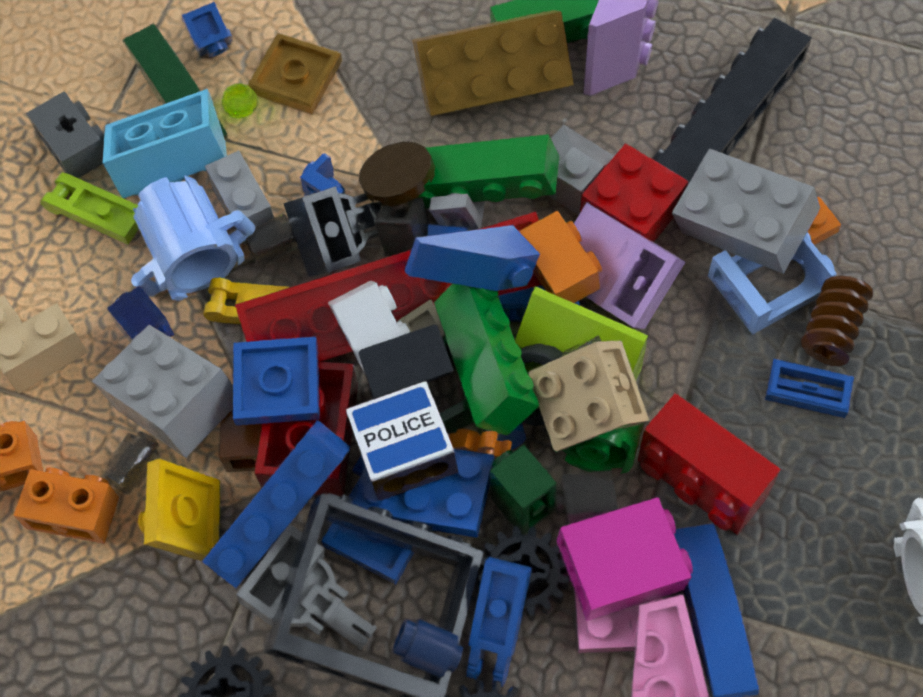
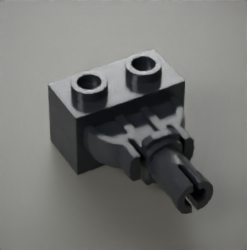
[283,186,407,277]

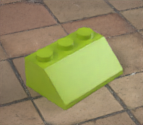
[515,287,648,381]

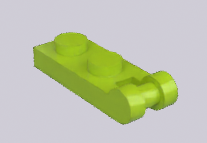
[40,172,139,245]

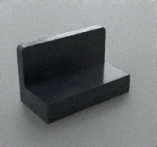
[359,325,454,400]

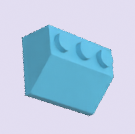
[103,89,227,198]

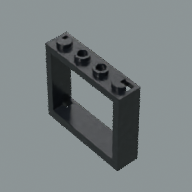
[264,493,484,697]

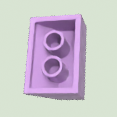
[584,0,659,96]

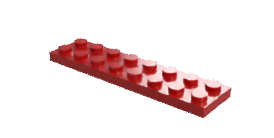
[235,212,541,362]

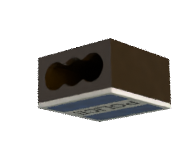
[346,381,459,501]

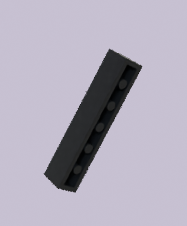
[653,17,812,183]

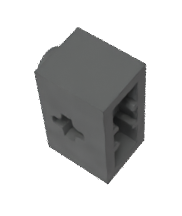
[26,91,104,178]

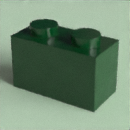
[490,445,557,535]

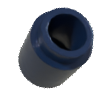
[392,619,463,678]

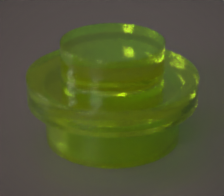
[221,83,258,118]

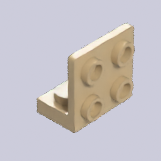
[529,340,649,451]

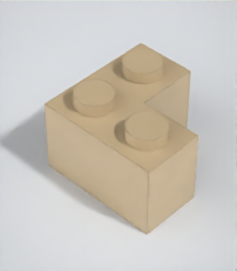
[0,295,88,393]

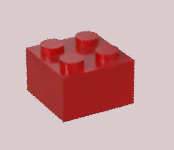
[580,143,689,243]

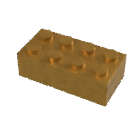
[412,10,574,116]

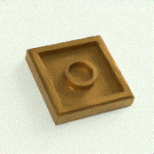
[247,33,342,115]

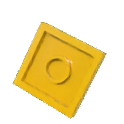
[138,458,220,561]

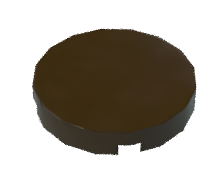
[359,141,435,206]

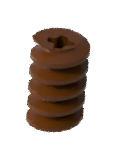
[801,276,874,366]

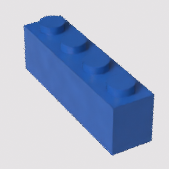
[202,420,351,588]

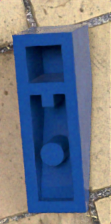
[404,225,540,291]

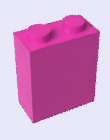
[556,497,693,621]

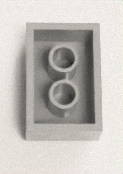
[672,149,820,274]
[92,325,233,458]

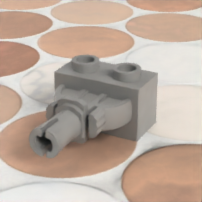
[236,524,377,650]

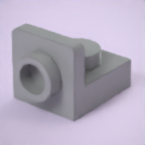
[429,193,485,231]

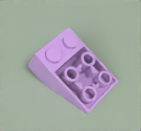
[574,203,685,329]

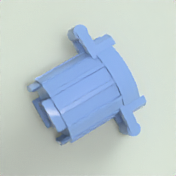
[131,176,255,301]

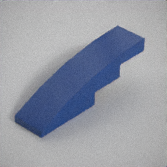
[674,523,759,697]

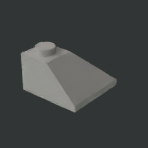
[548,124,614,215]

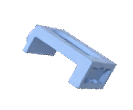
[708,232,837,335]

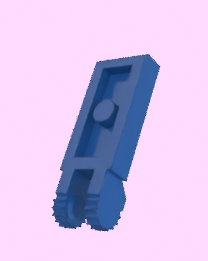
[466,557,532,687]

